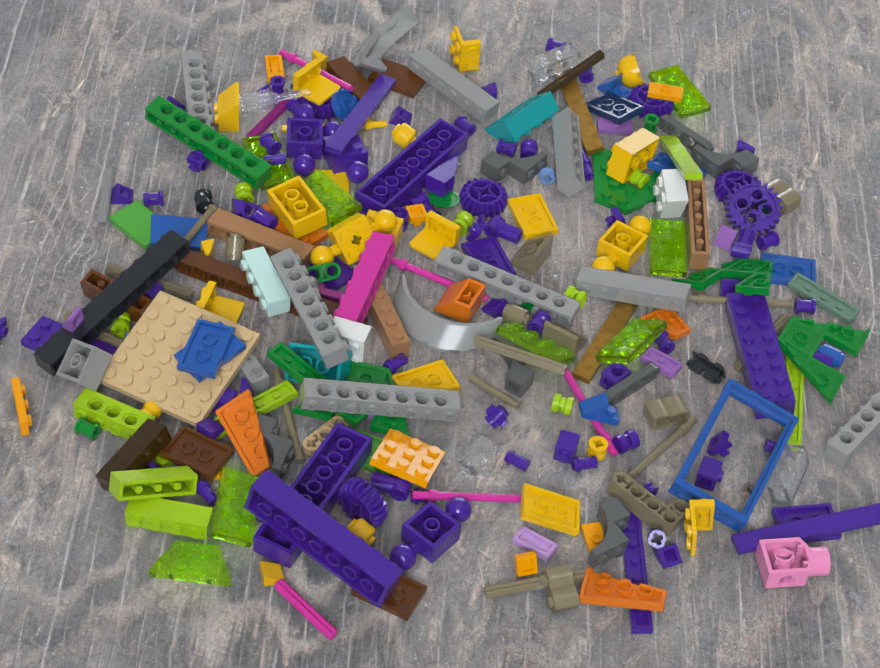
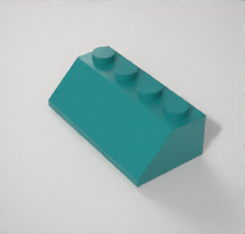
[484,91,559,143]

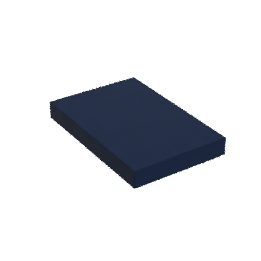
[586,91,644,125]

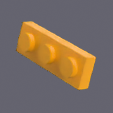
[11,377,32,436]

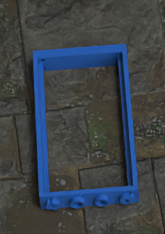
[668,379,799,533]

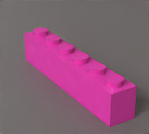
[333,232,396,324]

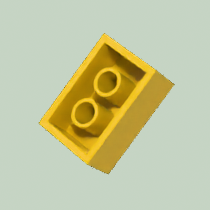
[606,128,660,184]
[267,176,328,239]

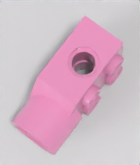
[755,537,831,588]

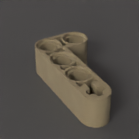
[606,471,689,536]

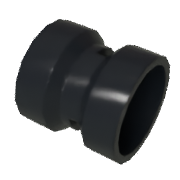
[194,189,214,214]

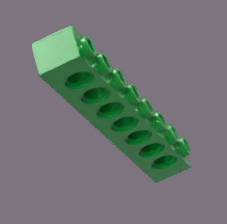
[145,96,271,190]

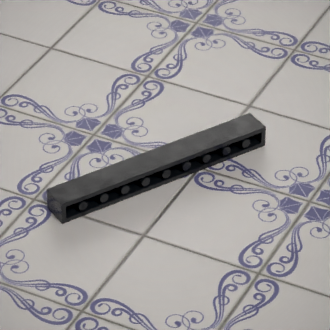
[33,229,190,377]

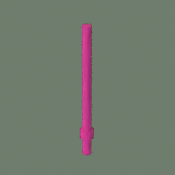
[279,49,354,92]
[390,257,489,302]
[563,368,618,457]
[411,489,521,503]

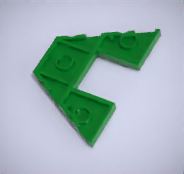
[592,148,660,215]
[671,258,774,296]
[778,316,871,404]
[293,361,410,436]

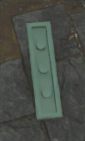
[787,272,860,325]

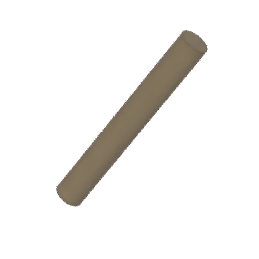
[469,374,521,410]

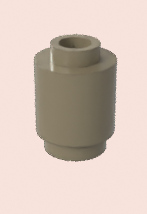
[225,233,245,261]
[502,304,531,328]

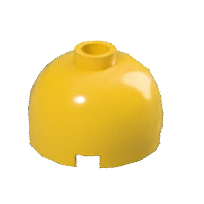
[615,53,643,88]

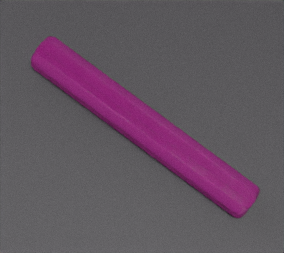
[246,98,289,142]

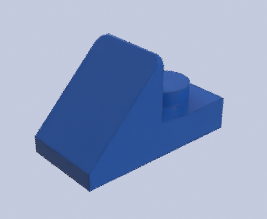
[597,74,633,100]
[578,393,620,426]

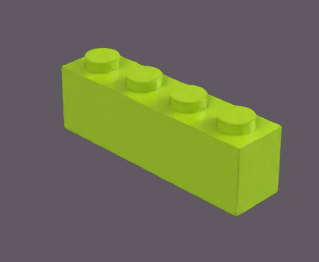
[109,466,198,501]
[125,498,213,540]

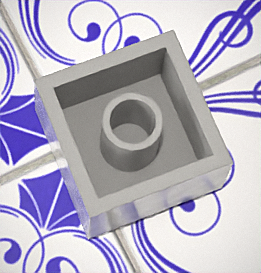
[56,338,113,391]

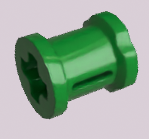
[643,114,660,135]
[74,417,101,441]

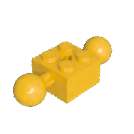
[310,209,397,268]
[591,215,651,271]

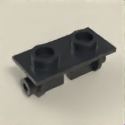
[686,351,726,385]

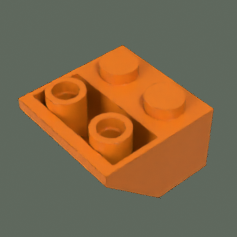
[434,278,486,323]

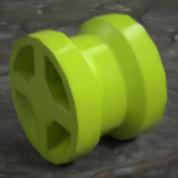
[629,168,651,190]

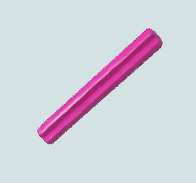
[275,579,338,640]

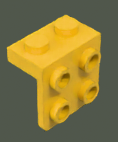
[449,26,481,72]
[293,58,340,105]
[409,210,461,260]
[195,281,245,324]
[684,499,715,556]

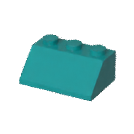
[284,342,353,383]

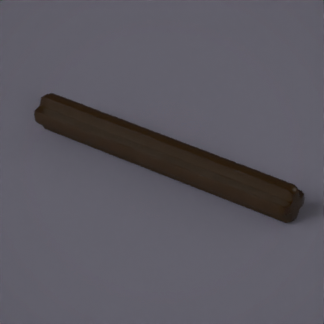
[537,50,605,95]

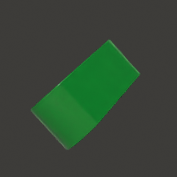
[306,262,341,283]

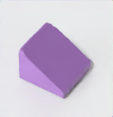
[714,224,738,251]
[61,306,84,332]

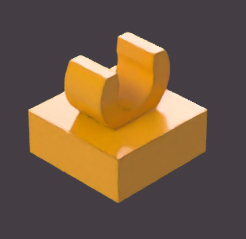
[405,203,427,227]
[514,551,538,577]

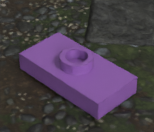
[596,118,633,135]
[640,346,683,379]

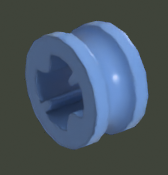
[539,167,555,185]

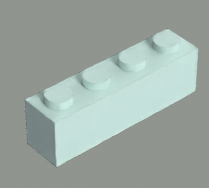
[240,246,290,317]

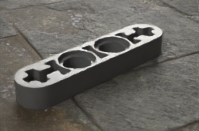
[657,114,714,152]
[604,362,660,406]

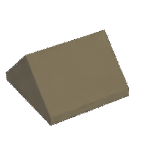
[510,233,553,276]
[541,320,589,359]

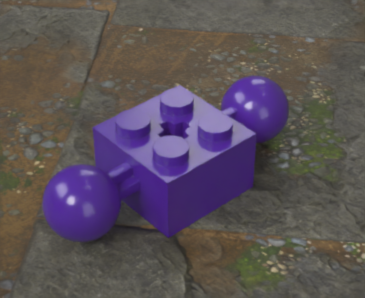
[286,104,323,176]
[322,121,369,184]
[389,497,472,571]

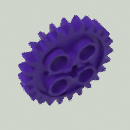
[724,179,783,236]

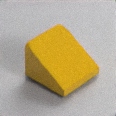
[312,50,328,71]
[201,239,215,258]
[259,561,285,587]

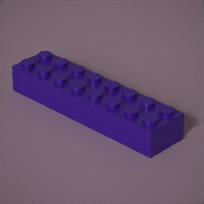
[355,118,469,212]
[725,292,796,419]
[253,423,372,568]
[244,470,403,608]

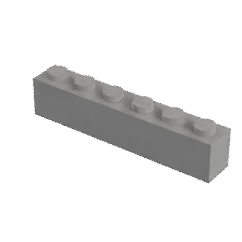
[408,47,500,124]
[552,107,586,198]
[576,266,691,313]

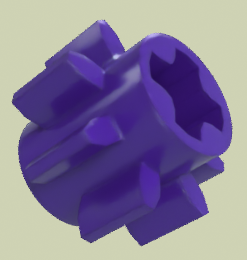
[187,150,209,173]
[485,404,509,429]

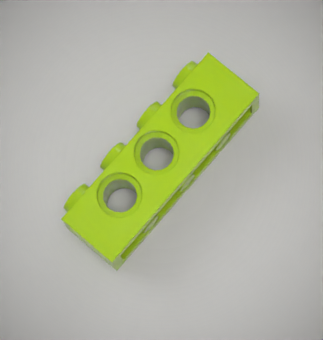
[73,388,156,439]

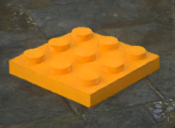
[369,428,445,489]

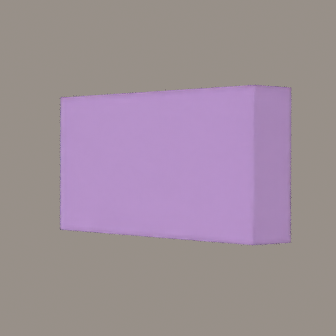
[512,525,558,562]

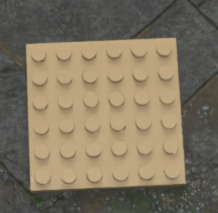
[101,290,261,427]

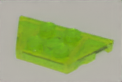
[149,540,231,587]

